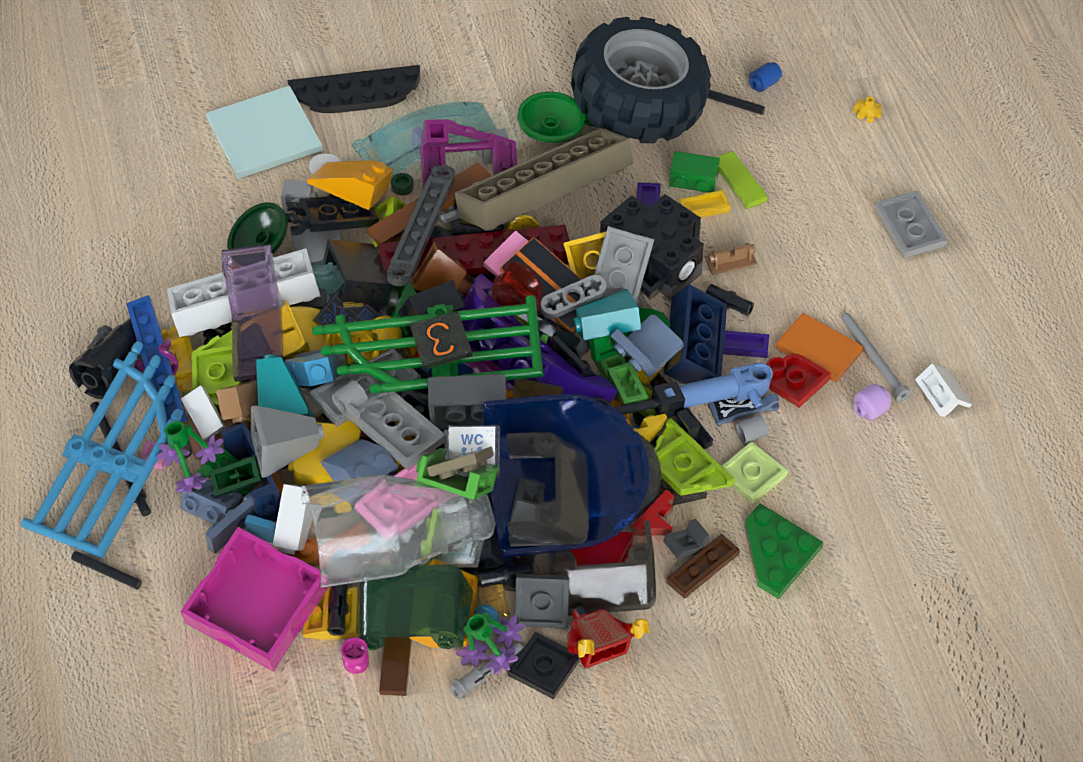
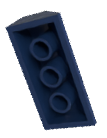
[664,284,727,384]

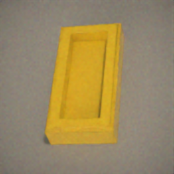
[679,190,730,218]

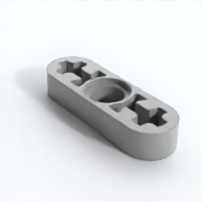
[540,275,606,319]

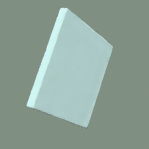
[206,86,323,179]

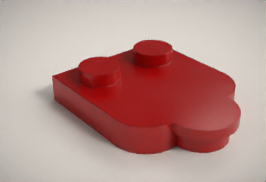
[766,354,831,408]

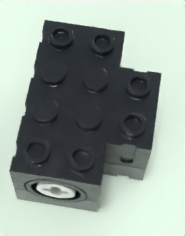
[600,194,704,301]

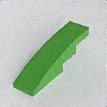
[593,353,648,405]

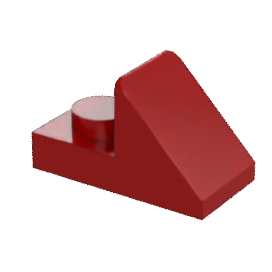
[631,489,674,536]

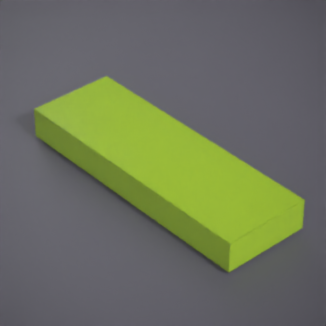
[718,151,768,209]

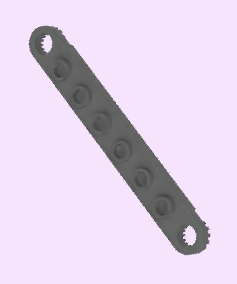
[387,164,455,286]

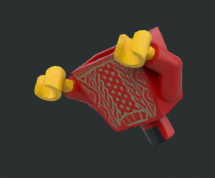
[567,606,650,669]

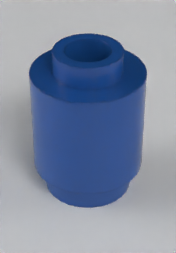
[749,62,782,92]

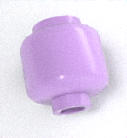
[853,384,891,421]

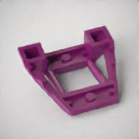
[420,119,517,212]

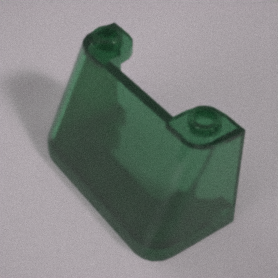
[359,564,473,650]

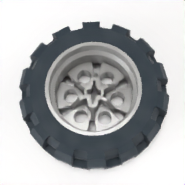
[571,17,711,143]

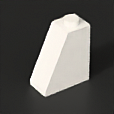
[272,484,321,554]

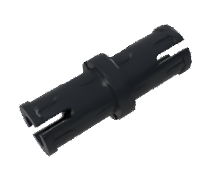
[706,283,754,317]
[478,562,532,589]
[328,582,349,636]

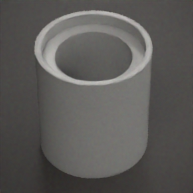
[735,414,768,444]

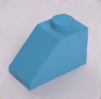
[286,353,338,386]

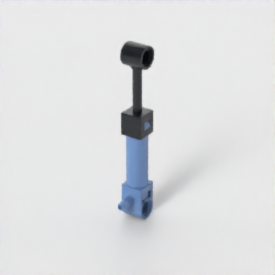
[584,363,773,433]

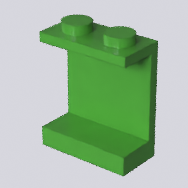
[416,448,499,500]

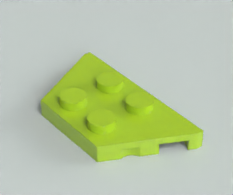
[192,324,243,408]
[648,418,735,496]

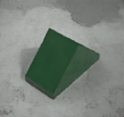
[209,456,263,496]

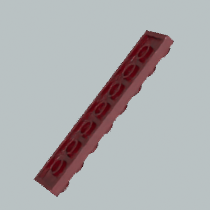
[378,224,575,277]

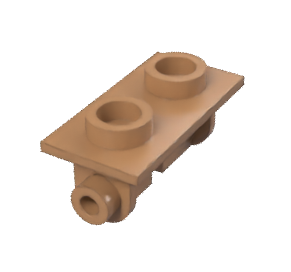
[705,243,757,275]

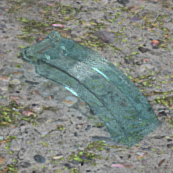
[352,102,497,175]

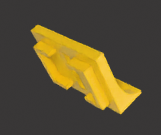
[257,302,308,359]

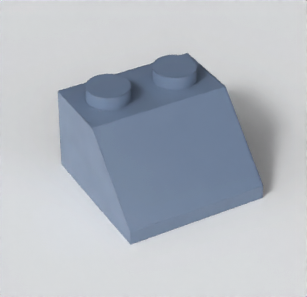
[321,439,398,503]

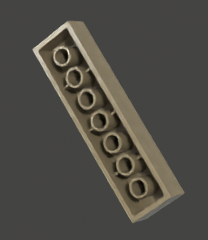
[455,128,633,231]

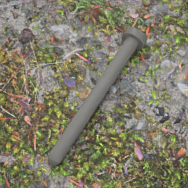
[842,313,911,402]

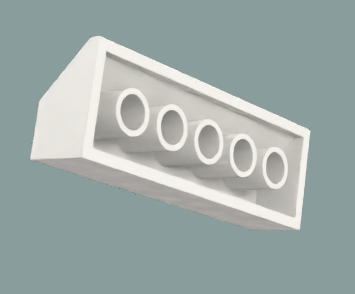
[167,248,320,337]

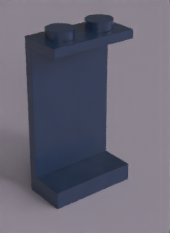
[221,422,281,522]

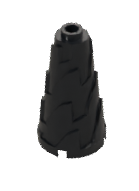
[69,318,137,399]

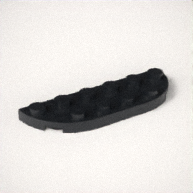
[287,65,420,113]

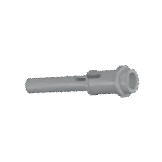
[450,643,524,699]

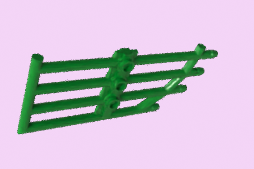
[312,295,544,394]

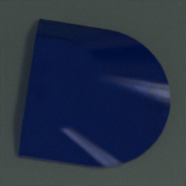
[483,394,649,558]

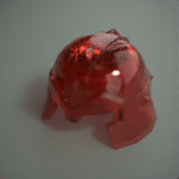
[491,261,543,306]

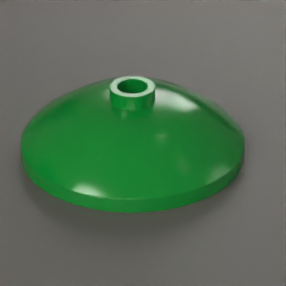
[517,91,585,143]

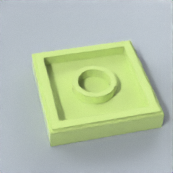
[722,441,788,504]

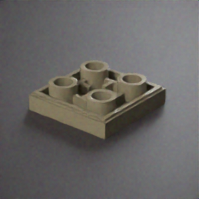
[427,446,494,479]

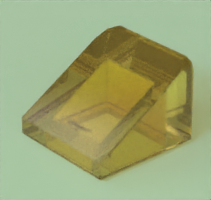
[478,584,510,617]

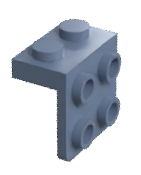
[611,315,684,378]

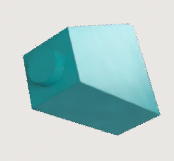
[573,289,641,340]
[256,354,314,417]

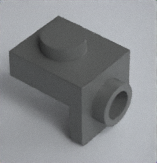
[663,519,710,559]

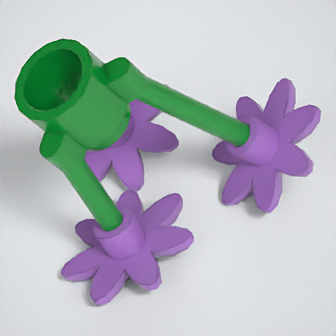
[157,421,224,494]
[455,613,525,675]

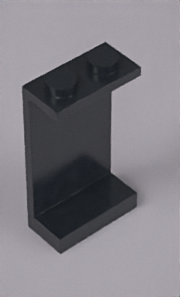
[323,239,393,306]

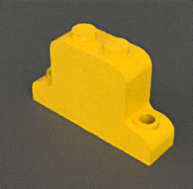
[288,420,362,510]

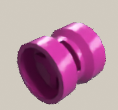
[341,637,369,674]

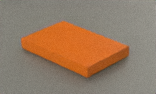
[776,313,864,383]

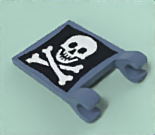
[708,393,780,426]

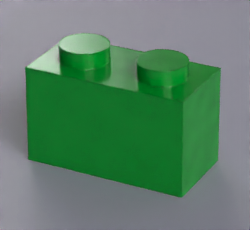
[669,151,720,193]

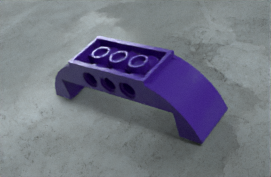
[455,274,618,428]

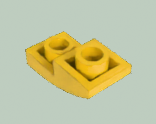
[620,414,667,454]

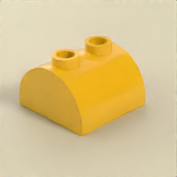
[563,232,606,279]

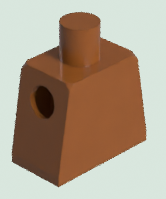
[411,243,472,296]

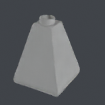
[251,406,324,478]

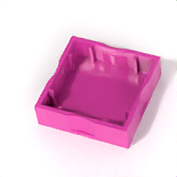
[180,527,330,672]

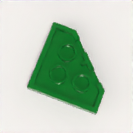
[745,503,823,599]

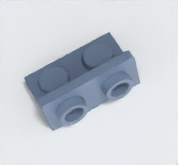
[180,476,242,524]

